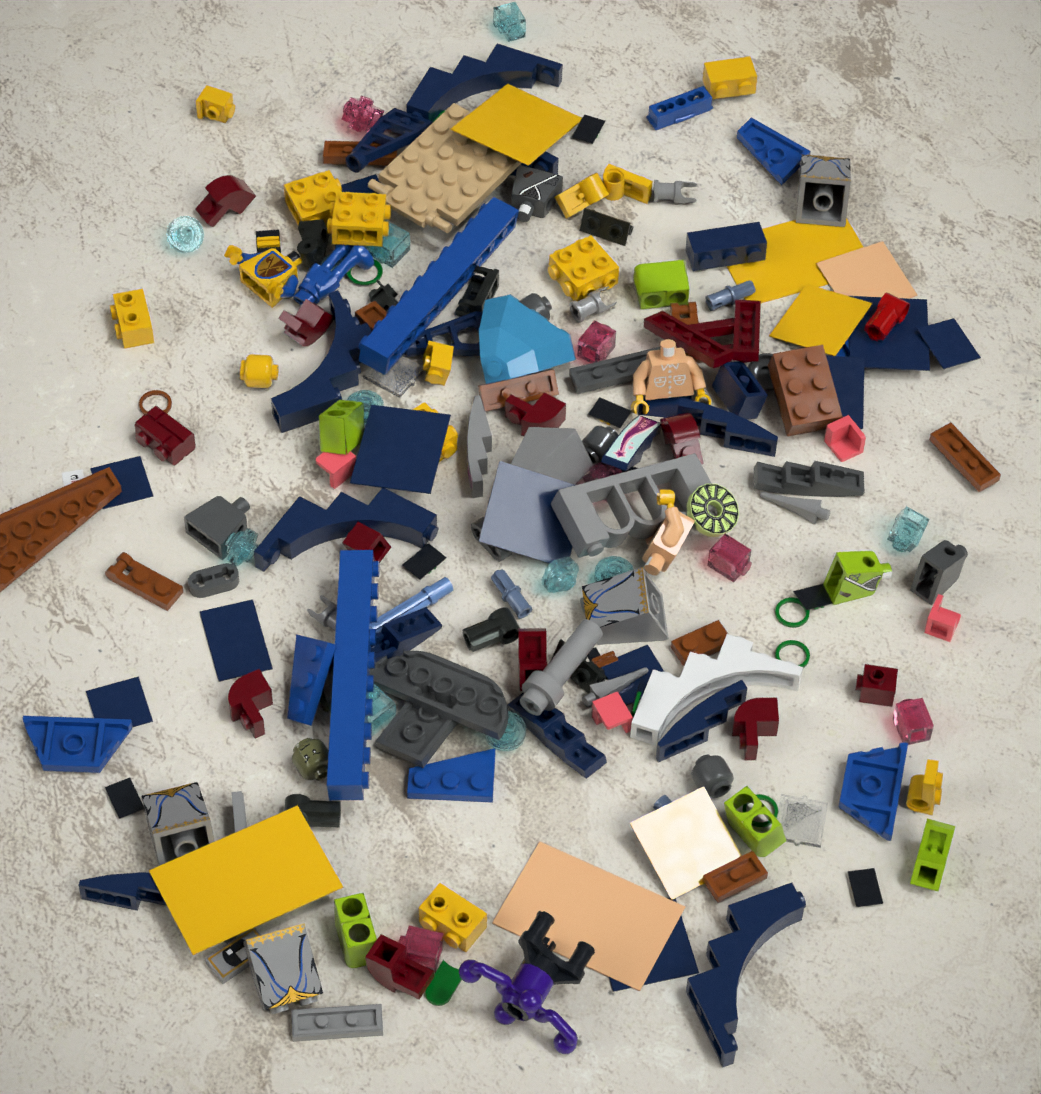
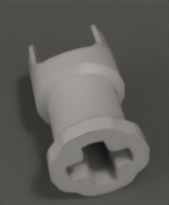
[653,180,697,203]
[569,286,617,323]
[307,596,337,631]

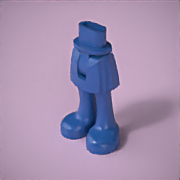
[293,244,375,305]

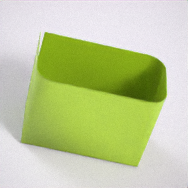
[633,260,690,309]
[319,400,365,455]
[724,786,786,857]
[334,893,377,968]

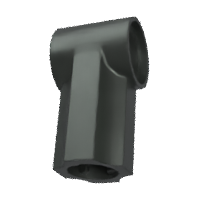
[462,607,521,652]
[284,794,341,827]

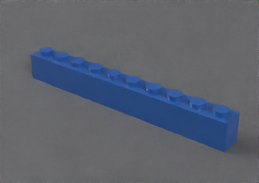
[358,197,519,375]
[327,550,380,801]

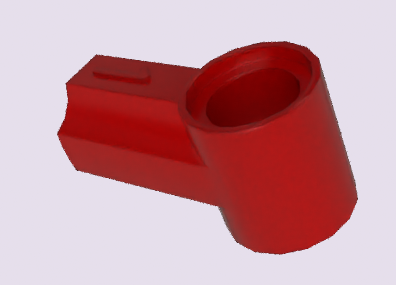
[864,292,910,341]

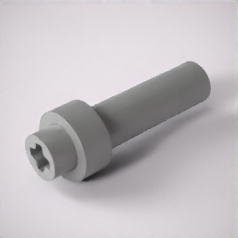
[520,619,603,716]

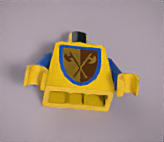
[224,245,302,308]

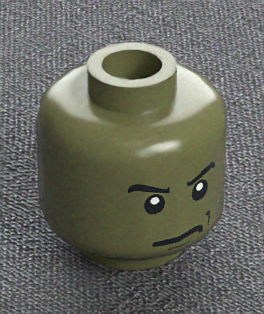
[292,738,329,781]

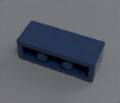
[686,222,767,271]

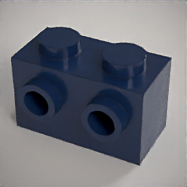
[712,361,768,420]

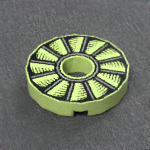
[686,484,739,537]

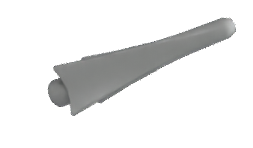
[760,492,830,524]
[582,667,649,707]

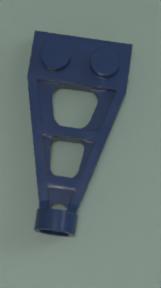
[346,108,433,173]
[404,311,483,358]

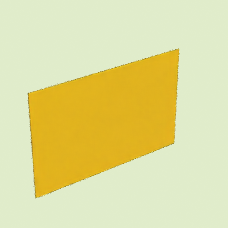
[450,84,582,166]
[726,218,863,303]
[149,805,344,955]

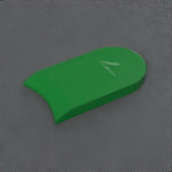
[426,959,462,1006]

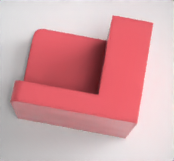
[824,415,866,462]
[316,449,356,489]
[924,594,961,642]
[592,691,633,733]

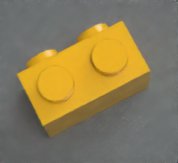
[702,56,757,99]
[110,289,154,349]
[419,883,487,952]

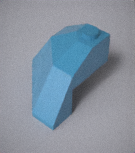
[479,294,576,384]

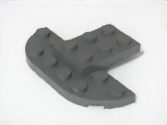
[370,651,509,768]

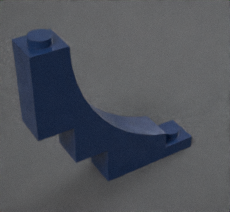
[406,43,563,121]
[254,488,439,572]
[686,882,806,1067]

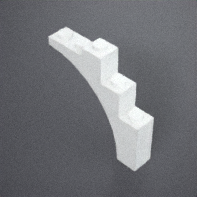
[630,634,803,746]

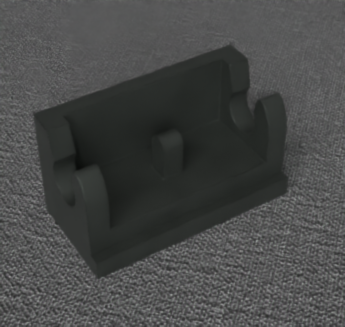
[455,266,499,316]

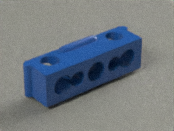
[646,86,713,130]

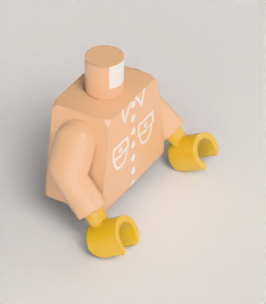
[631,339,711,415]
[642,489,695,575]

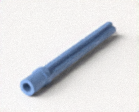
[330,577,454,665]

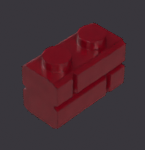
[135,406,196,466]

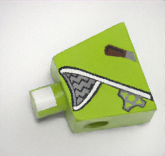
[823,551,892,605]

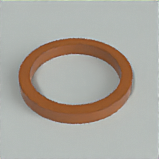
[139,390,172,416]

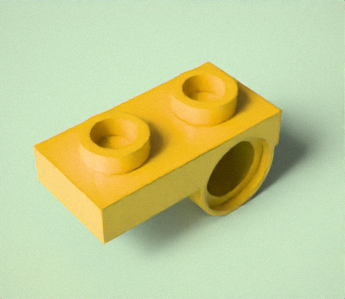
[603,164,653,204]
[554,173,609,218]
[906,759,943,815]

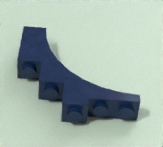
[271,290,372,433]

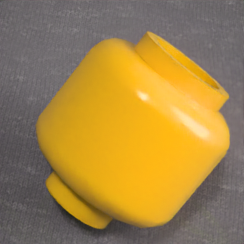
[240,354,279,388]

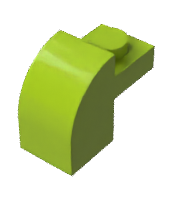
[910,818,955,891]

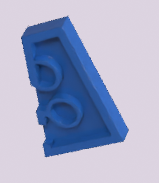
[737,117,811,185]
[287,634,336,726]
[407,748,496,803]

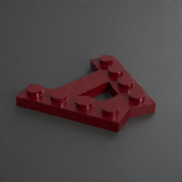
[643,300,761,369]

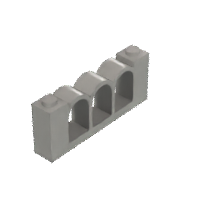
[551,453,717,558]

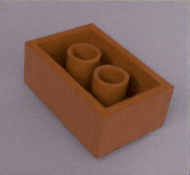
[768,345,843,437]

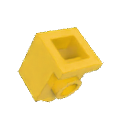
[196,85,235,123]
[422,341,454,386]

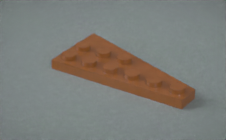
[0,467,122,592]

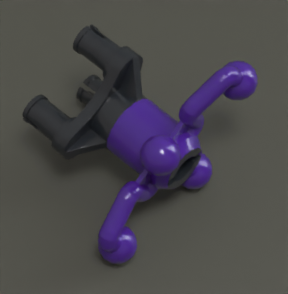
[459,911,595,1054]

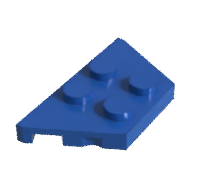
[23,716,133,773]
[838,742,908,841]

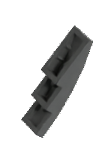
[754,461,865,497]

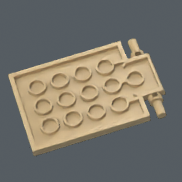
[368,103,521,233]

